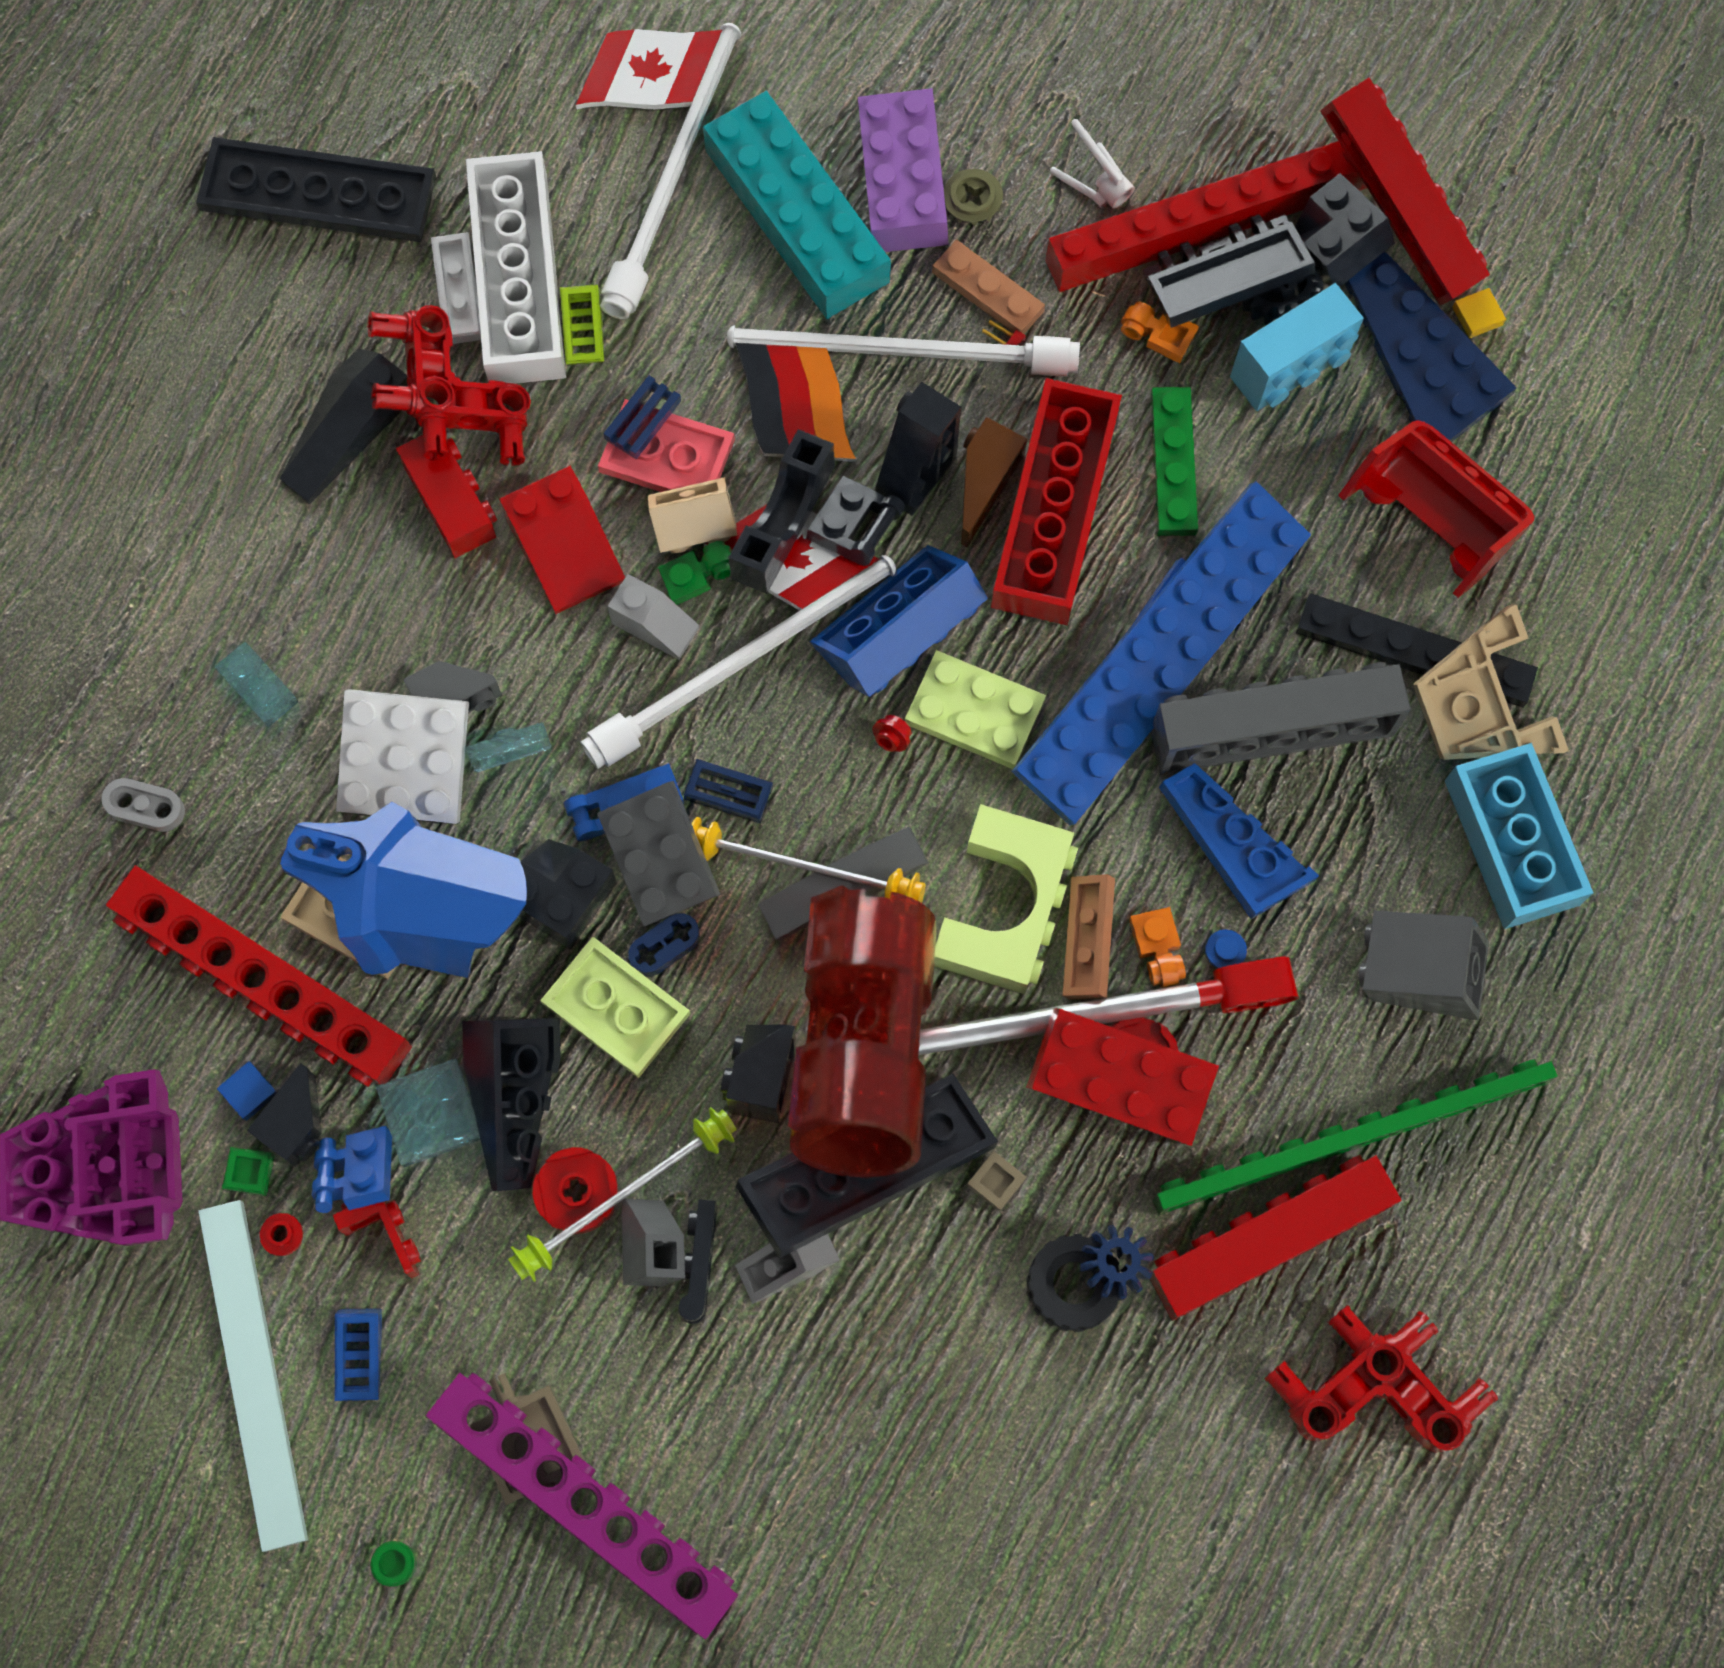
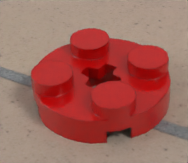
[532,1147,619,1234]

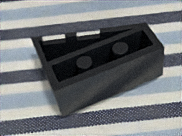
[874,382,961,516]

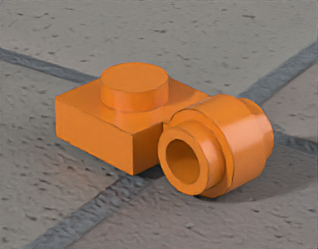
[1121,302,1199,364]
[1129,907,1186,988]

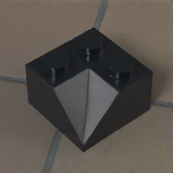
[1295,173,1395,287]
[518,839,617,949]
[720,1024,796,1124]

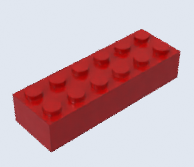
[991,378,1122,626]

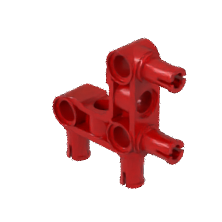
[367,305,531,466]
[1264,1305,1498,1453]

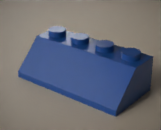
[810,545,988,697]

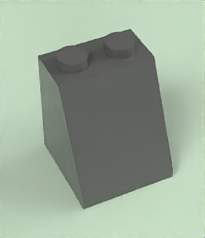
[1359,910,1489,1020]

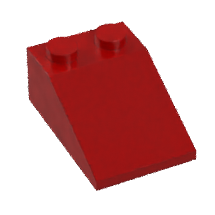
[499,465,626,614]

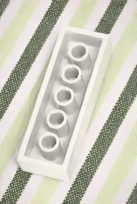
[466,151,566,384]

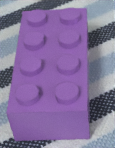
[858,88,949,252]

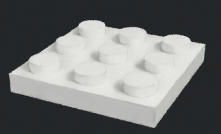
[336,689,469,824]

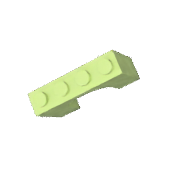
[931,804,1078,994]

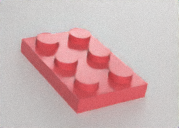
[598,399,735,492]

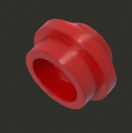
[872,715,912,752]
[260,1213,303,1256]

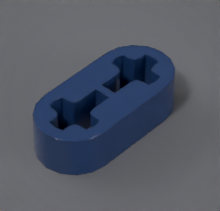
[628,913,700,977]

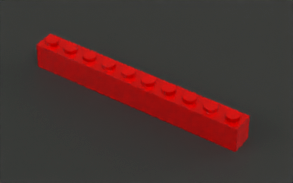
[1045,136,1410,293]

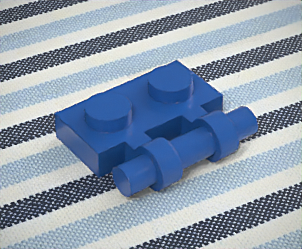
[312,1126,392,1213]

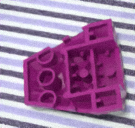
[0,1069,183,1246]

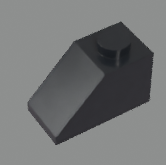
[247,1063,322,1167]

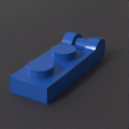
[563,763,684,841]

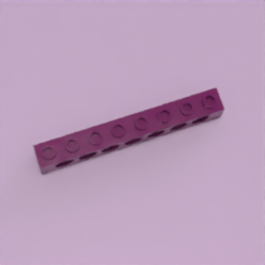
[425,1372,738,1640]

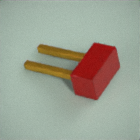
[982,320,1026,346]

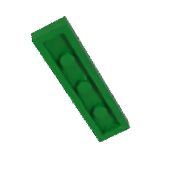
[1151,387,1198,536]

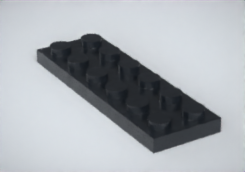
[196,137,436,242]
[736,1073,998,1258]

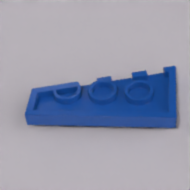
[1159,763,1319,919]

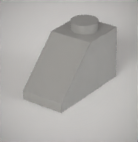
[607,574,699,660]
[735,1234,840,1304]

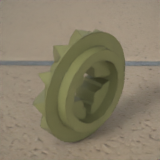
[944,169,1003,227]

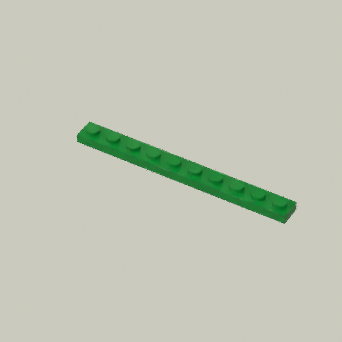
[1153,1059,1558,1216]

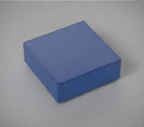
[217,1061,277,1121]

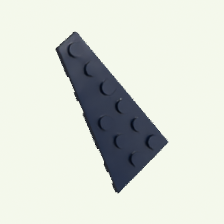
[1344,252,1517,442]

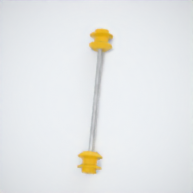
[692,817,926,913]

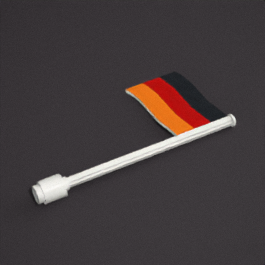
[727,325,1080,462]

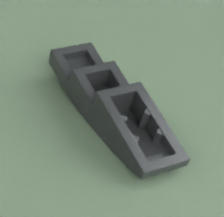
[758,827,929,941]

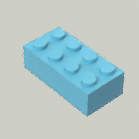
[1445,743,1593,929]

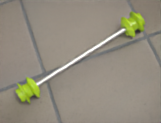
[508,1107,737,1283]

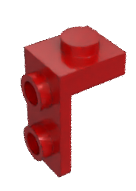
[332,1200,422,1278]

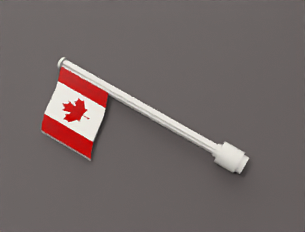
[576,23,741,319]
[580,504,896,769]

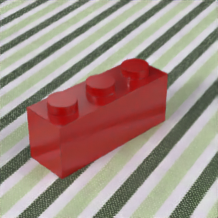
[396,435,498,558]

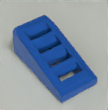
[335,1308,382,1401]

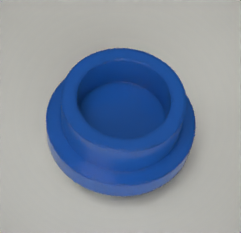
[1205,929,1247,969]

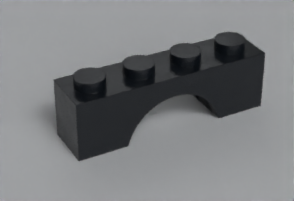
[728,429,835,594]

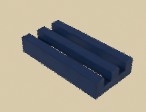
[604,375,681,460]
[684,759,773,823]

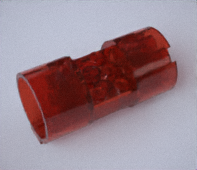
[788,885,936,1177]

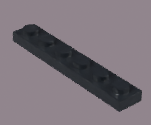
[1296,593,1538,708]

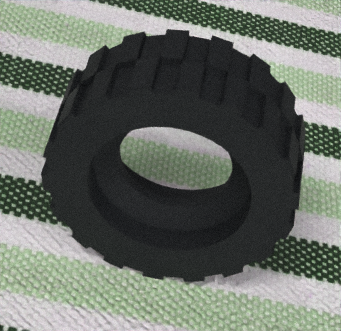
[1027,1234,1122,1332]

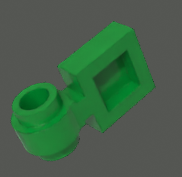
[658,541,732,605]

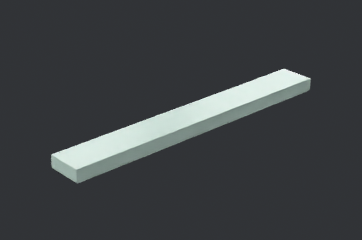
[198,1200,308,1552]

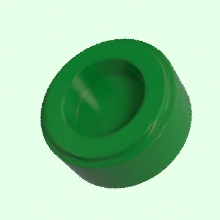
[370,1541,417,1587]

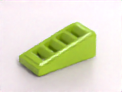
[560,285,605,365]

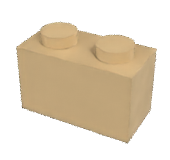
[648,477,737,553]

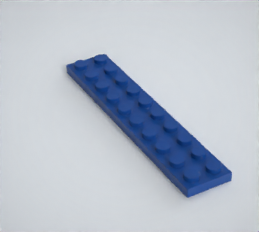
[1011,481,1311,826]

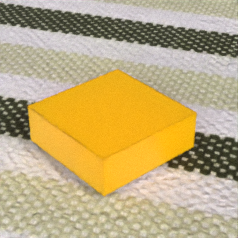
[1452,288,1506,339]

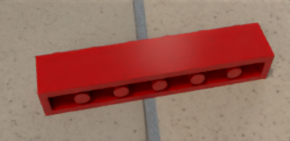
[1320,77,1490,306]
[1150,1154,1402,1321]

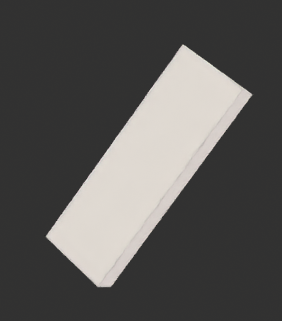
[431,232,481,344]

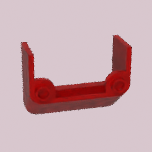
[1338,420,1534,598]

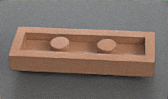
[932,239,1045,334]
[1063,874,1115,1000]

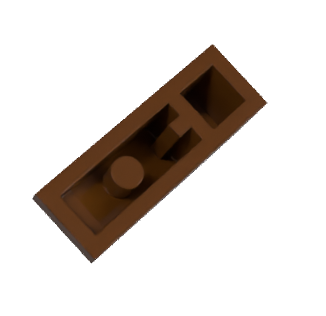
[961,417,1027,548]

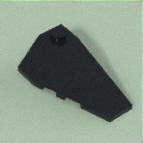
[280,348,408,505]
[462,1018,561,1191]

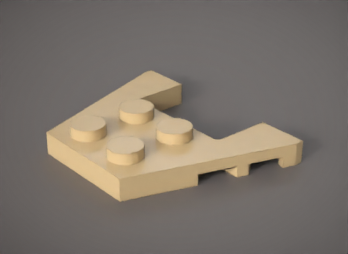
[1413,604,1569,760]

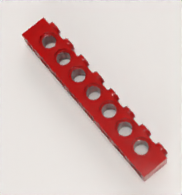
[105,865,412,1088]

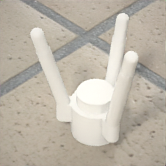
[1050,119,1135,209]

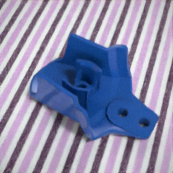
[280,802,527,978]

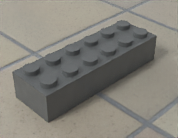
[1151,662,1411,775]

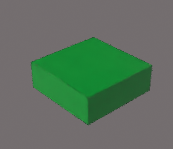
[222,1147,275,1196]

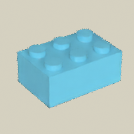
[1230,283,1364,411]

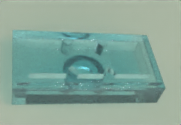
[465,722,552,773]

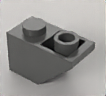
[403,661,502,713]
[622,1198,685,1287]

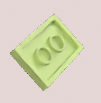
[905,650,1046,769]
[540,937,690,1078]

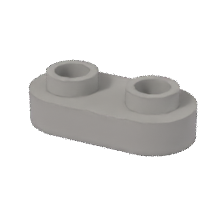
[102,778,185,832]

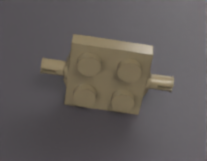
[470,1373,586,1505]

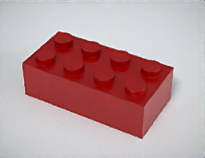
[1026,1008,1219,1146]

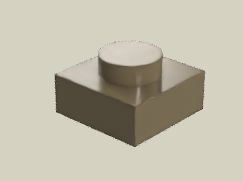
[967,1151,1027,1212]

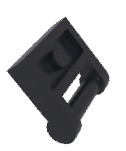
[806,476,905,566]

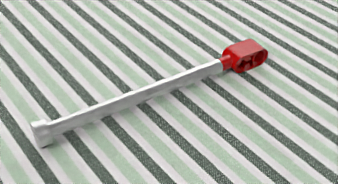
[851,956,1299,1074]

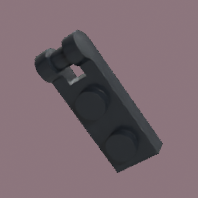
[678,1199,718,1325]

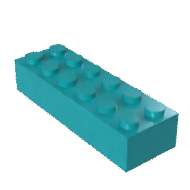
[703,90,891,319]

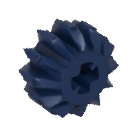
[1080,1225,1154,1300]

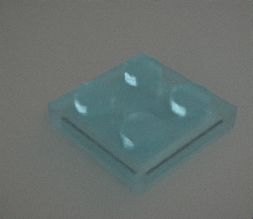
[376,1058,480,1167]

